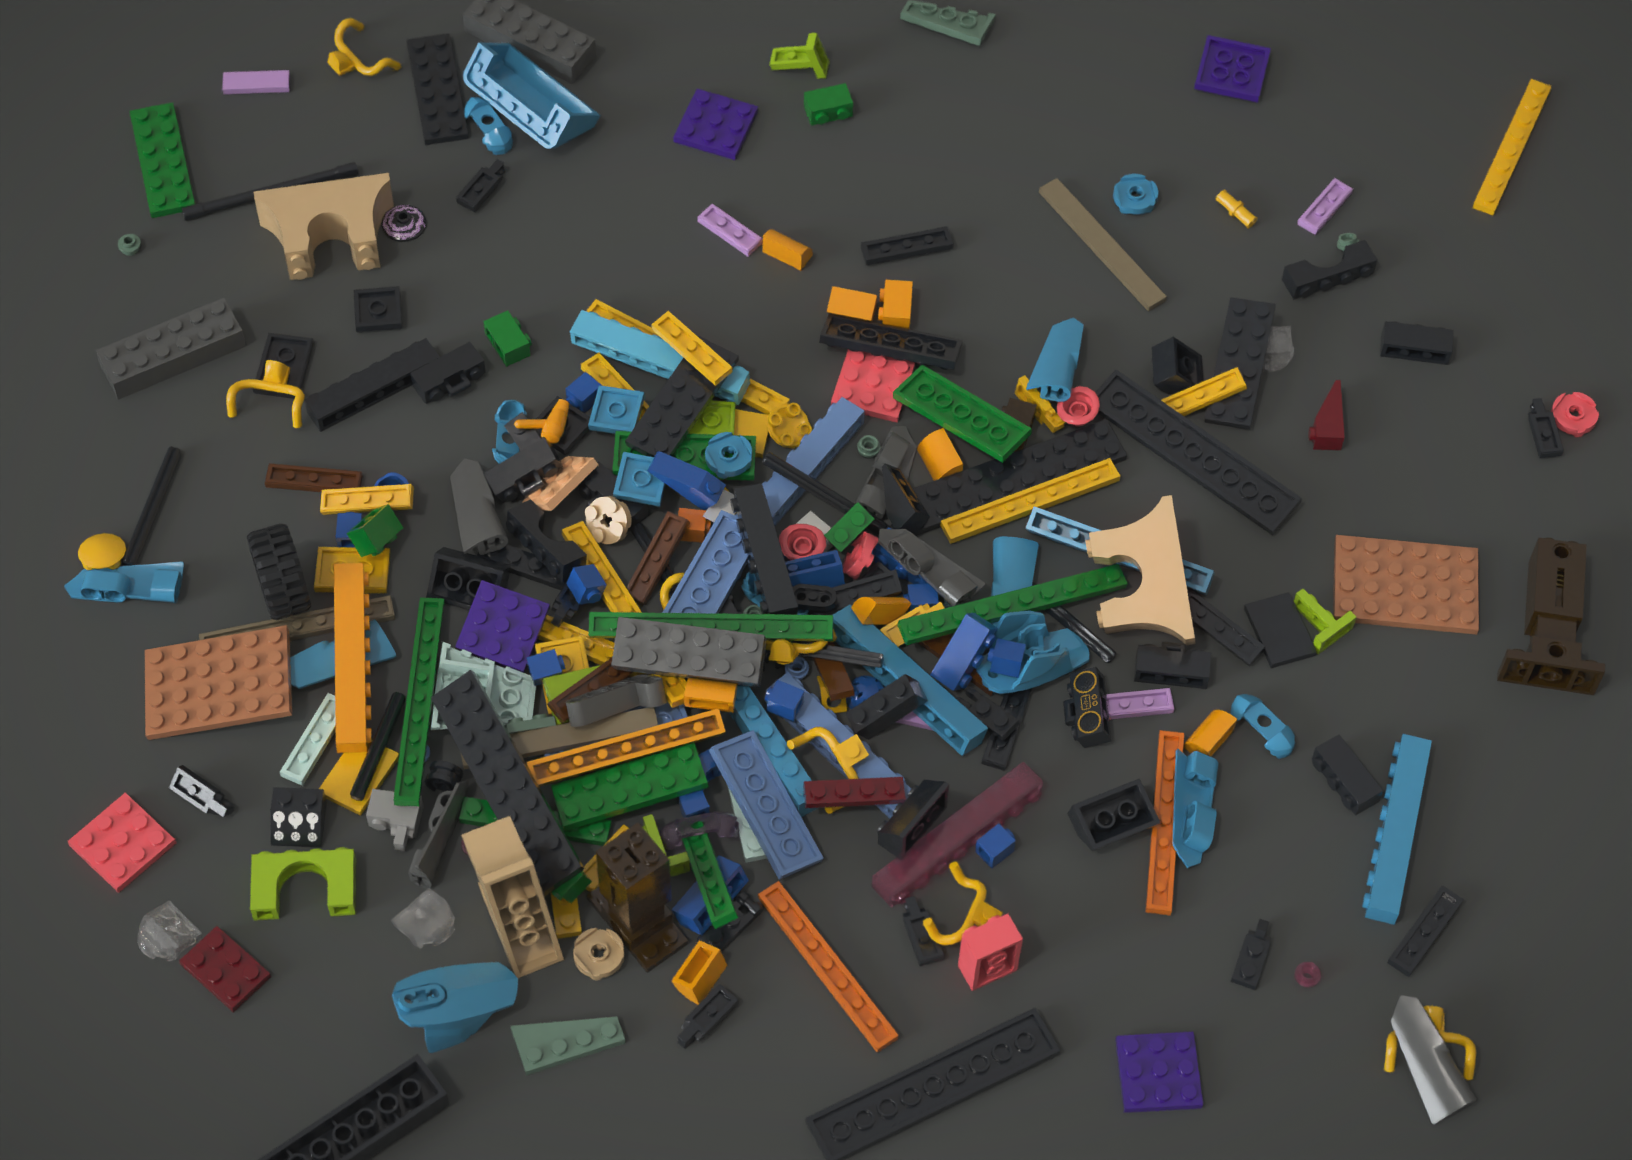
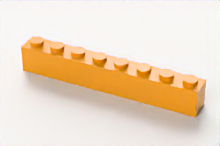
[334,563,372,753]
[526,708,726,787]

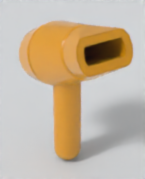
[514,399,569,444]

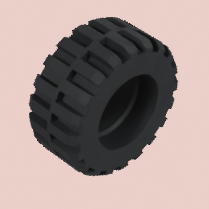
[247,523,311,620]

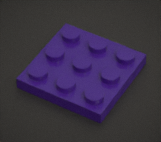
[1194,35,1271,102]
[673,89,758,160]
[455,580,550,673]
[1115,1032,1203,1113]

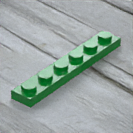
[459,797,612,846]
[678,815,739,929]

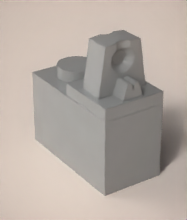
[366,789,424,851]

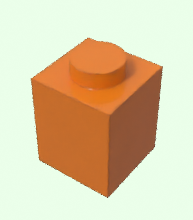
[678,508,712,543]

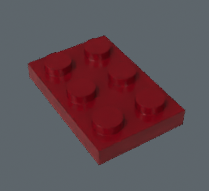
[179,926,271,1013]

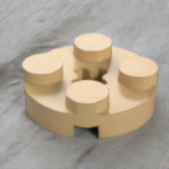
[585,496,631,544]
[573,928,624,980]

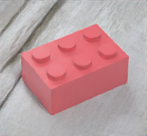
[958,914,1023,991]

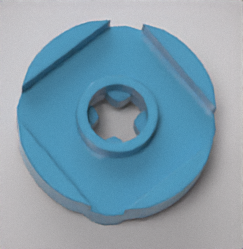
[1113,174,1158,214]
[705,432,752,479]

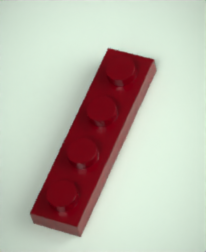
[803,777,906,808]

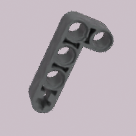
[566,674,667,727]

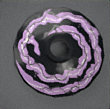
[382,205,426,242]

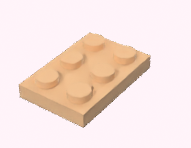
[523,456,599,511]

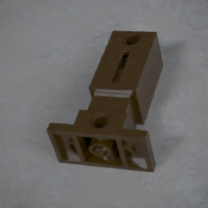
[1497,537,1605,696]
[587,823,688,973]

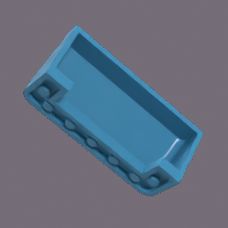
[463,43,600,149]

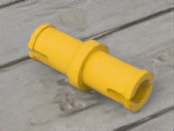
[1216,189,1257,229]

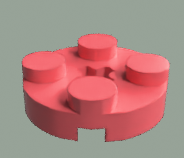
[1551,392,1599,437]
[842,531,878,580]

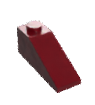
[1308,380,1345,451]

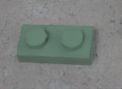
[505,714,556,734]

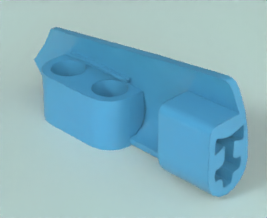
[1026,318,1084,402]
[991,536,1039,627]
[64,561,184,603]
[290,619,396,689]
[1172,749,1219,868]

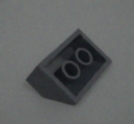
[426,547,511,610]
[1067,778,1161,851]
[877,779,949,861]

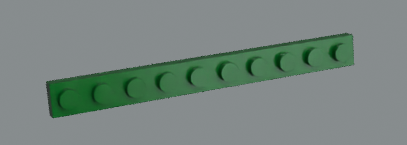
[897,564,1128,645]
[393,597,445,806]
[588,612,834,641]

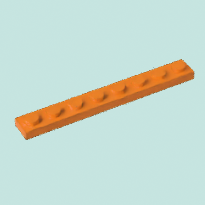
[1145,730,1184,915]
[758,881,899,1053]

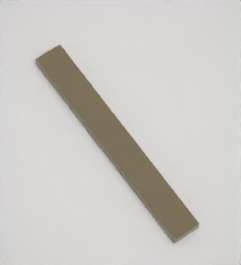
[1039,178,1167,312]
[199,595,395,641]
[461,707,658,769]

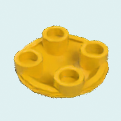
[767,403,812,448]
[78,533,126,570]

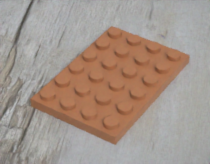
[1333,535,1479,635]
[145,625,292,740]

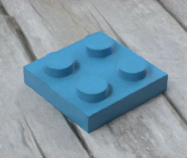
[588,385,645,434]
[613,452,665,507]

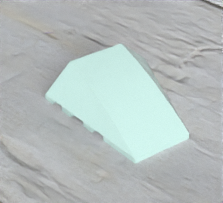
[431,642,536,730]

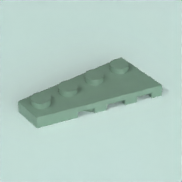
[900,0,996,46]
[510,1017,625,1076]

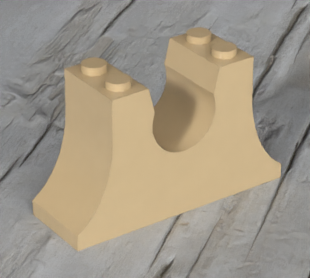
[254,173,394,280]
[1085,495,1196,646]
[462,816,564,978]

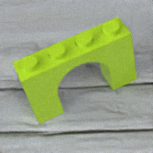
[250,847,356,921]

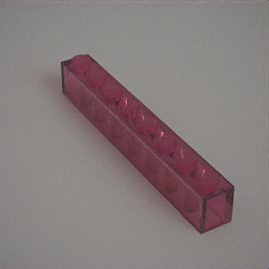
[872,762,1043,908]

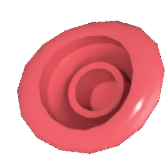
[1056,386,1100,427]
[779,523,826,560]

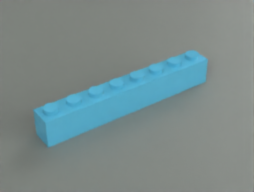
[570,310,750,405]

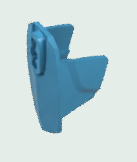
[976,611,1089,694]
[392,962,518,1053]

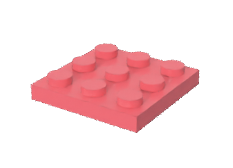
[831,349,915,423]
[67,793,176,893]

